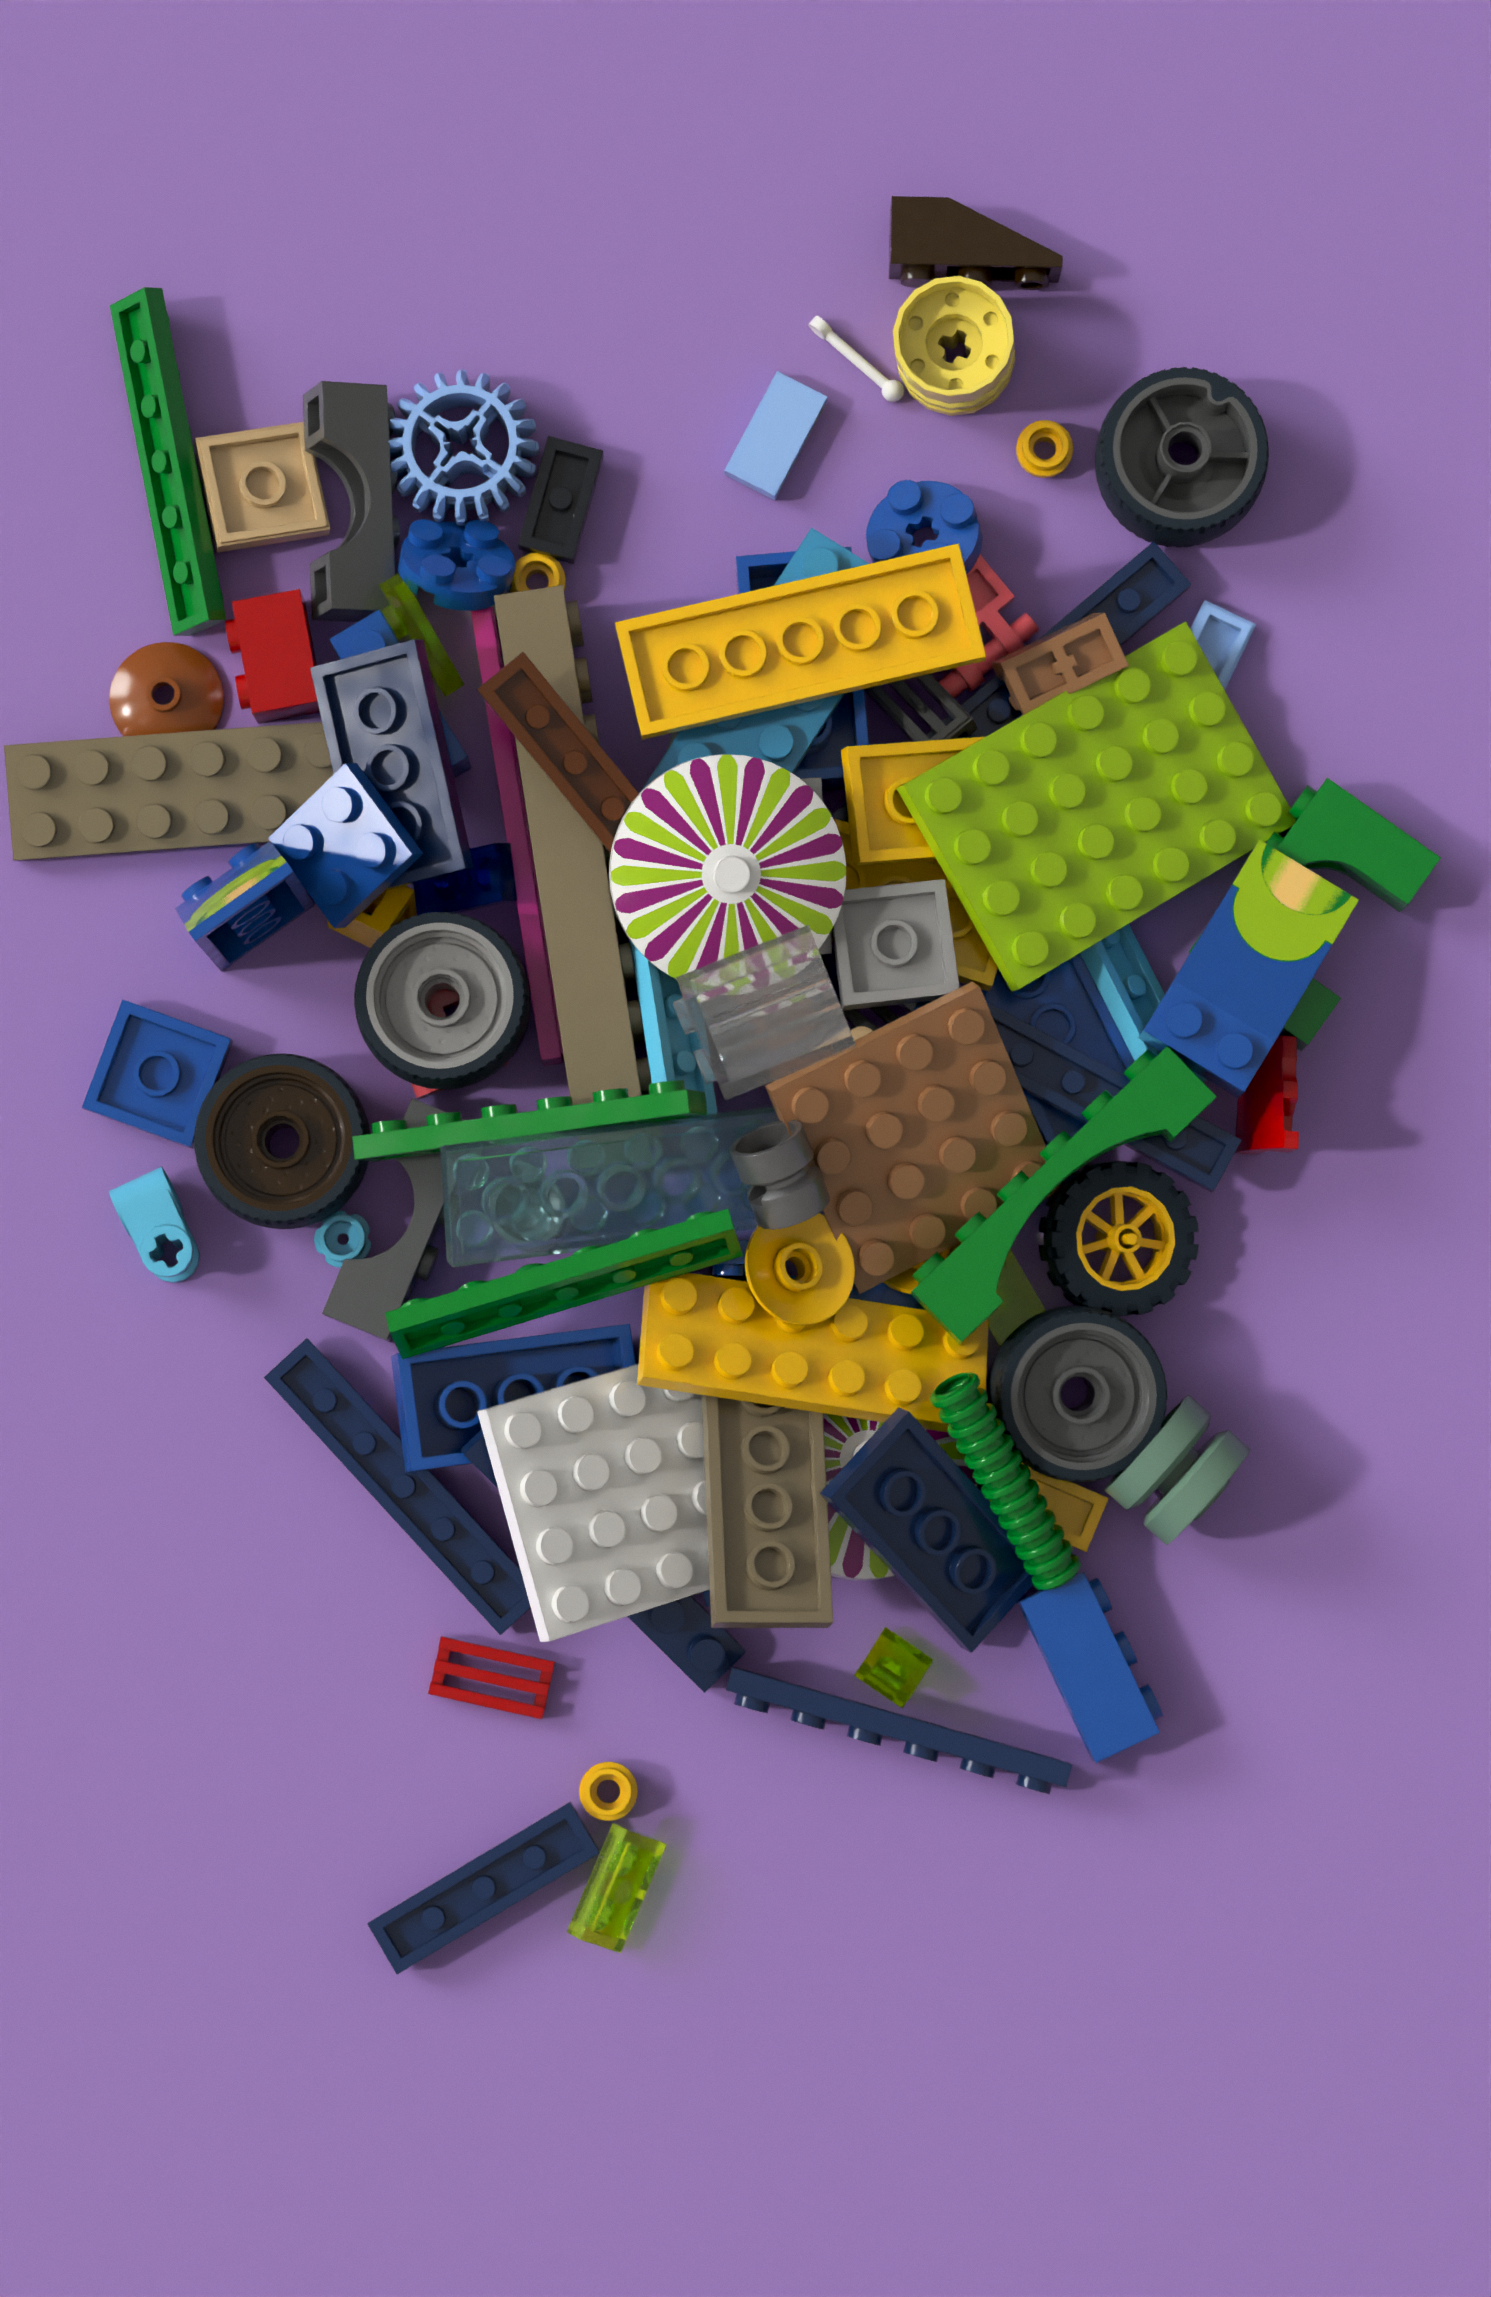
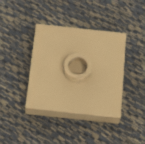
[194,422,331,553]

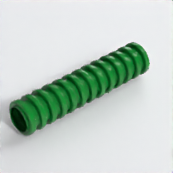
[930,1372,1081,1590]

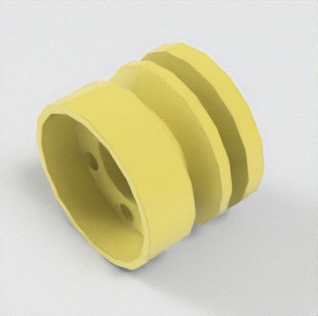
[893,276,1016,416]

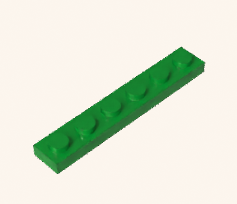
[110,287,226,636]
[352,1080,708,1162]
[385,1208,743,1359]

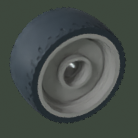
[354,912,531,1090]

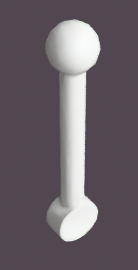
[808,316,904,402]

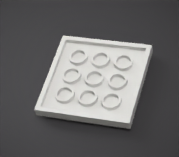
[477,1363,710,1642]

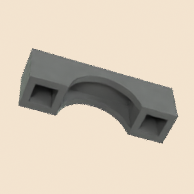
[303,381,402,622]
[322,1098,483,1343]

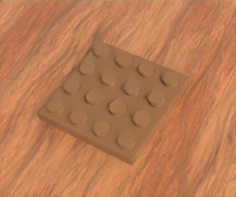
[765,982,1062,1294]

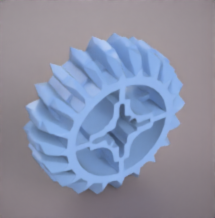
[388,369,539,526]

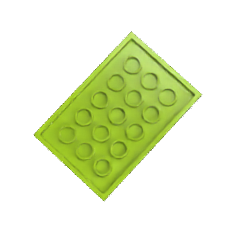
[896,621,1297,992]

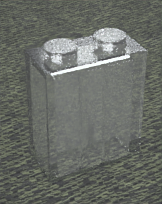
[673,925,857,1100]

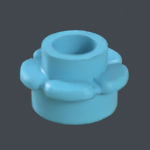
[314,1211,371,1268]

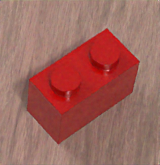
[225,589,320,724]

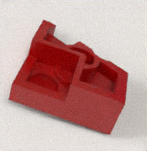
[1235,1036,1299,1155]

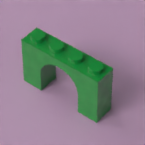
[1189,778,1441,1051]

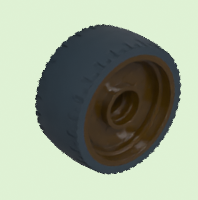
[194,1053,370,1229]

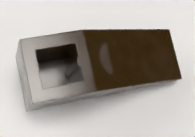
[889,196,1063,290]

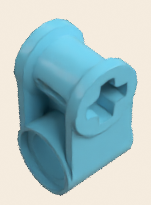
[109,1166,200,1283]

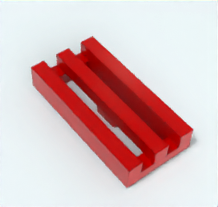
[428,1636,555,1719]

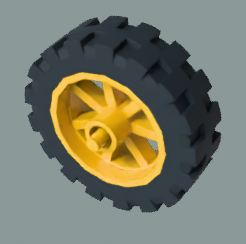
[1039,1161,1199,1316]

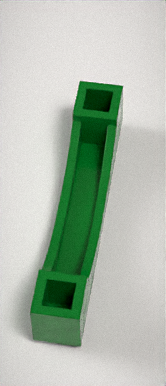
[911,1046,1217,1345]

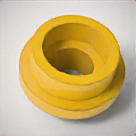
[1016,420,1073,478]
[510,553,566,593]
[579,1762,638,1821]

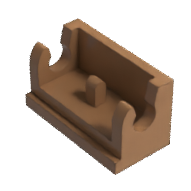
[991,613,1129,715]

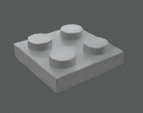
[832,879,960,1011]

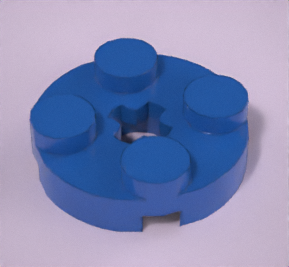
[866,480,983,575]
[398,519,515,611]

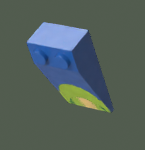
[1138,840,1359,1098]
[175,841,315,972]

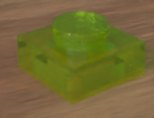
[854,1627,933,1708]

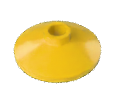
[745,1213,855,1326]

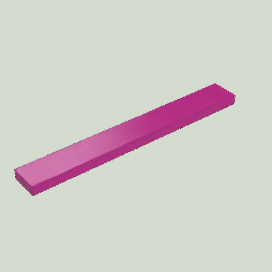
[471,607,564,1066]

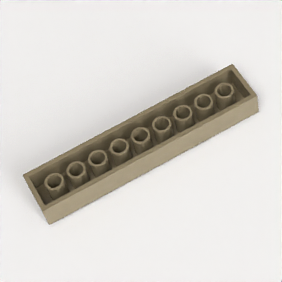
[494,585,663,1181]

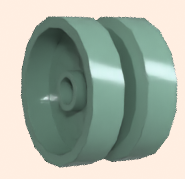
[1104,1395,1251,1545]

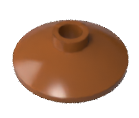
[109,642,224,736]

